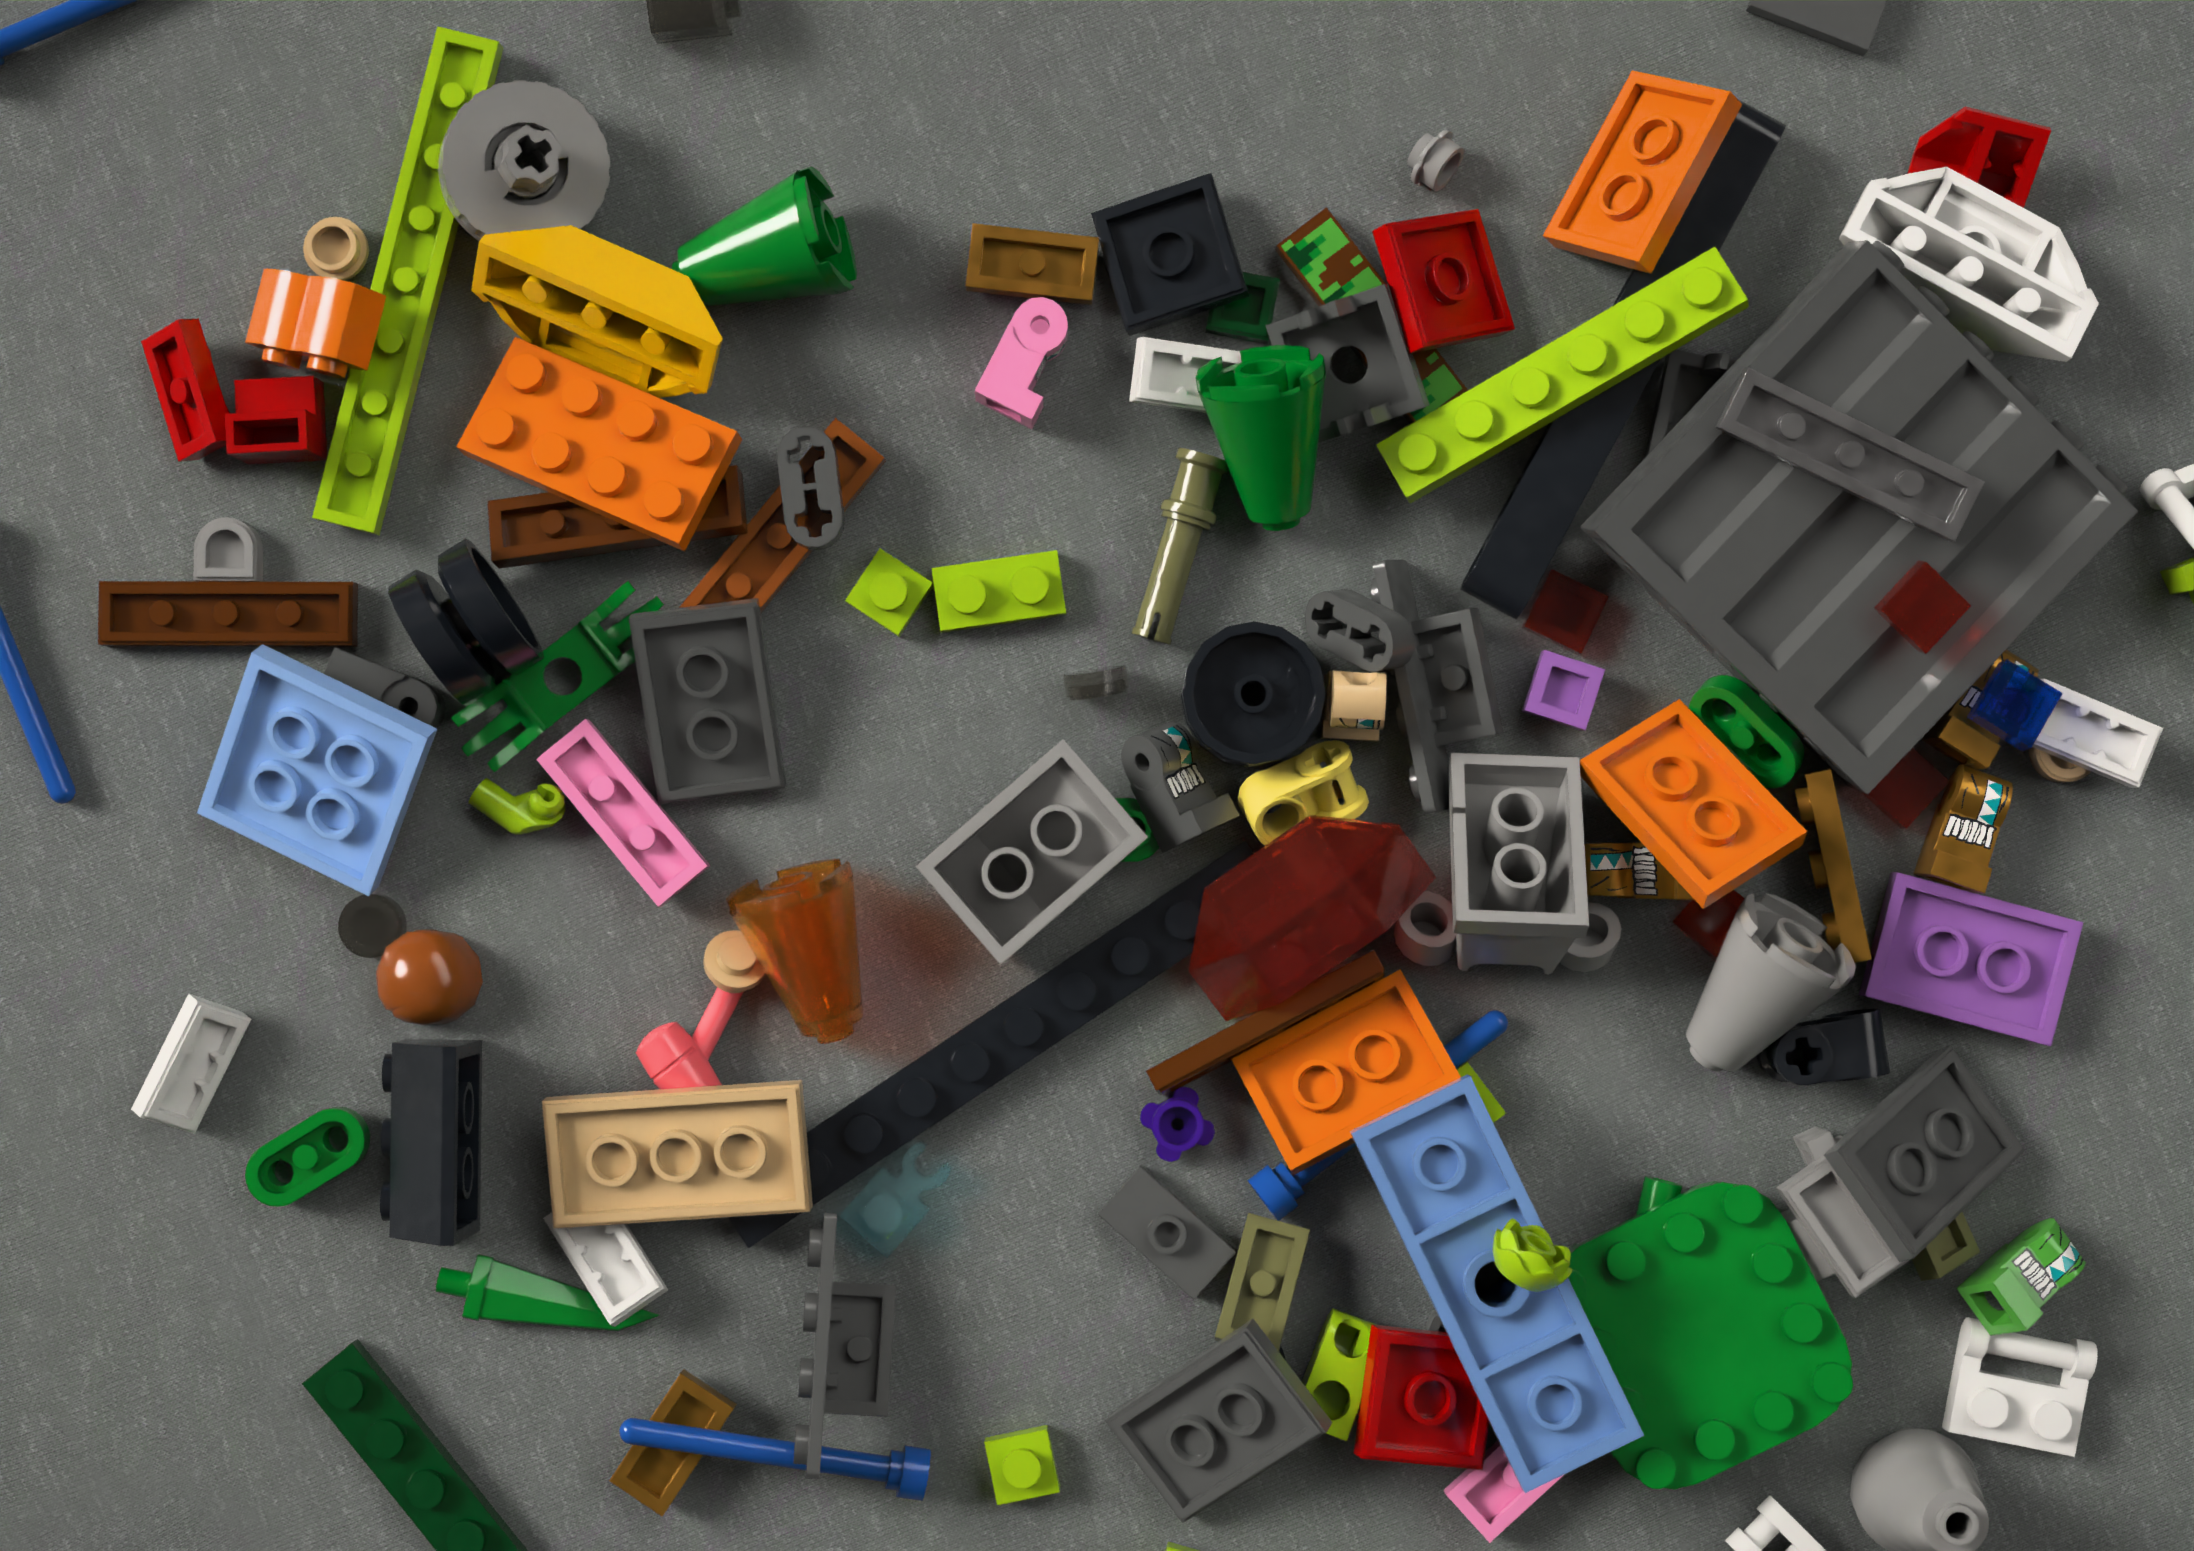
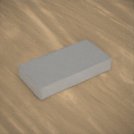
[1776,1155,1909,1298]

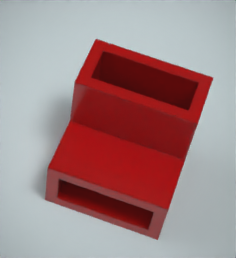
[225,376,327,465]

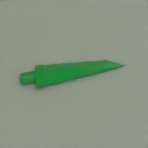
[436,1254,660,1331]

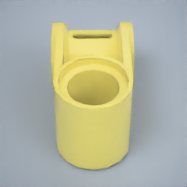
[1238,740,1369,849]

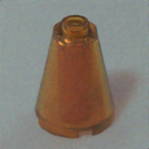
[726,859,863,1044]

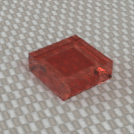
[1874,560,1971,654]
[1521,569,1609,655]
[1861,748,1950,829]

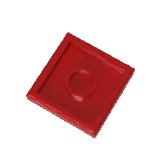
[1372,209,1515,354]
[1354,1324,1489,1470]

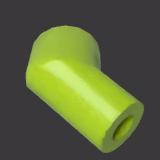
[468,778,565,835]

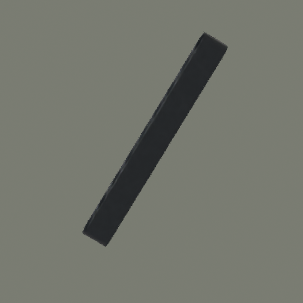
[1460,99,1786,620]

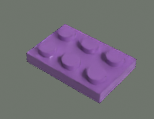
[1859,872,2083,1046]

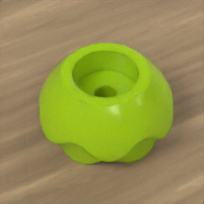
[1492,1218,1572,1292]

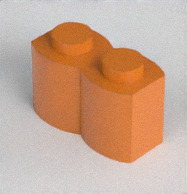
[245,269,386,378]

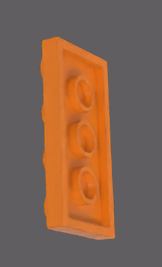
[456,337,742,552]

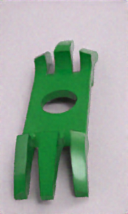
[451,581,664,772]

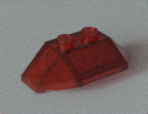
[1189,815,1436,1021]

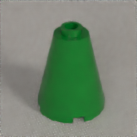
[672,166,857,306]
[1195,345,1326,531]

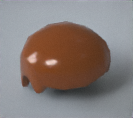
[376,929,483,1025]

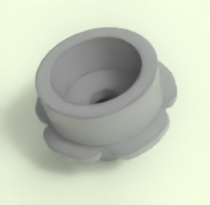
[1407,130,1465,191]

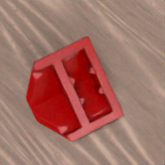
[1907,106,2051,208]

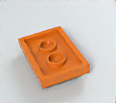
[1543,70,1742,274]
[1580,699,1807,909]
[1231,969,1461,1175]

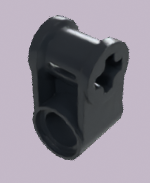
[1757,1008,1890,1085]

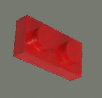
[141,318,230,462]

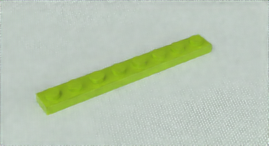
[312,26,504,536]

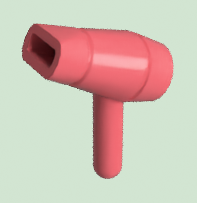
[636,987,743,1089]

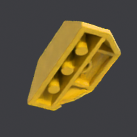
[471,225,723,398]

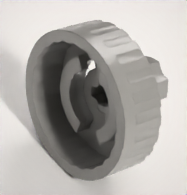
[438,80,610,241]

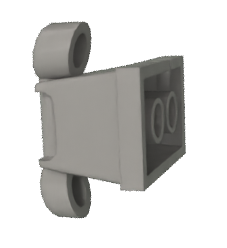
[1394,753,1622,975]

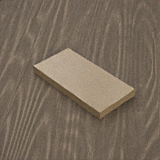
[542,1080,813,1228]

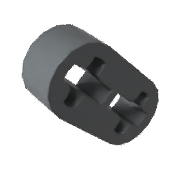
[777,426,845,550]
[1305,589,1415,672]

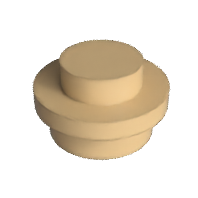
[303,217,369,281]
[703,930,768,993]

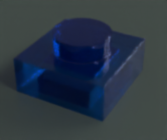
[1967,659,2063,751]

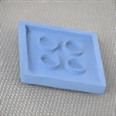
[197,644,437,896]

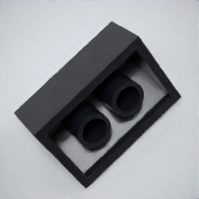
[380,1039,482,1246]

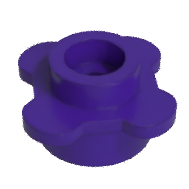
[1140,1087,1215,1162]

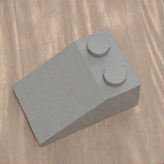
[915,739,1148,965]

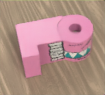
[975,297,1068,429]

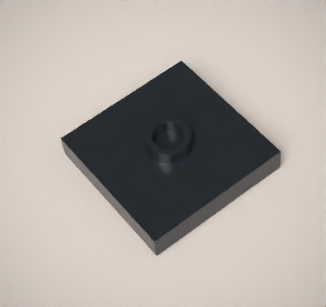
[1091,173,1250,336]

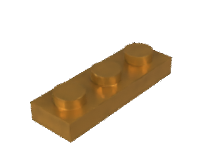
[1795,769,1872,963]

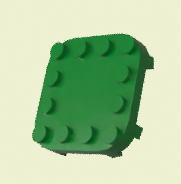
[1568,1181,1853,1490]

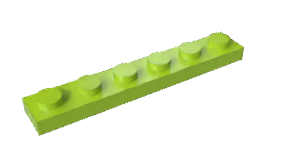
[1376,247,1749,504]

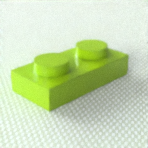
[931,550,1066,633]

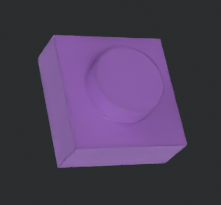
[1521,650,1605,731]

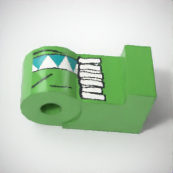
[1956,1218,2086,1336]

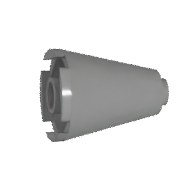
[1686,893,1856,1072]
[1850,1427,1989,1551]

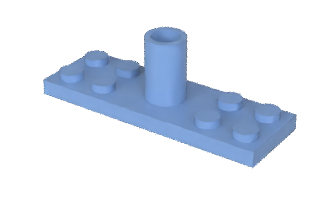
[1350,1074,1644,1493]

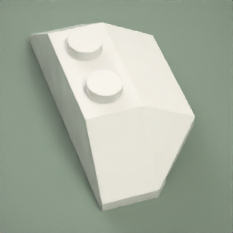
[1839,167,2099,362]

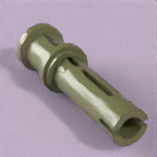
[1131,448,1230,645]

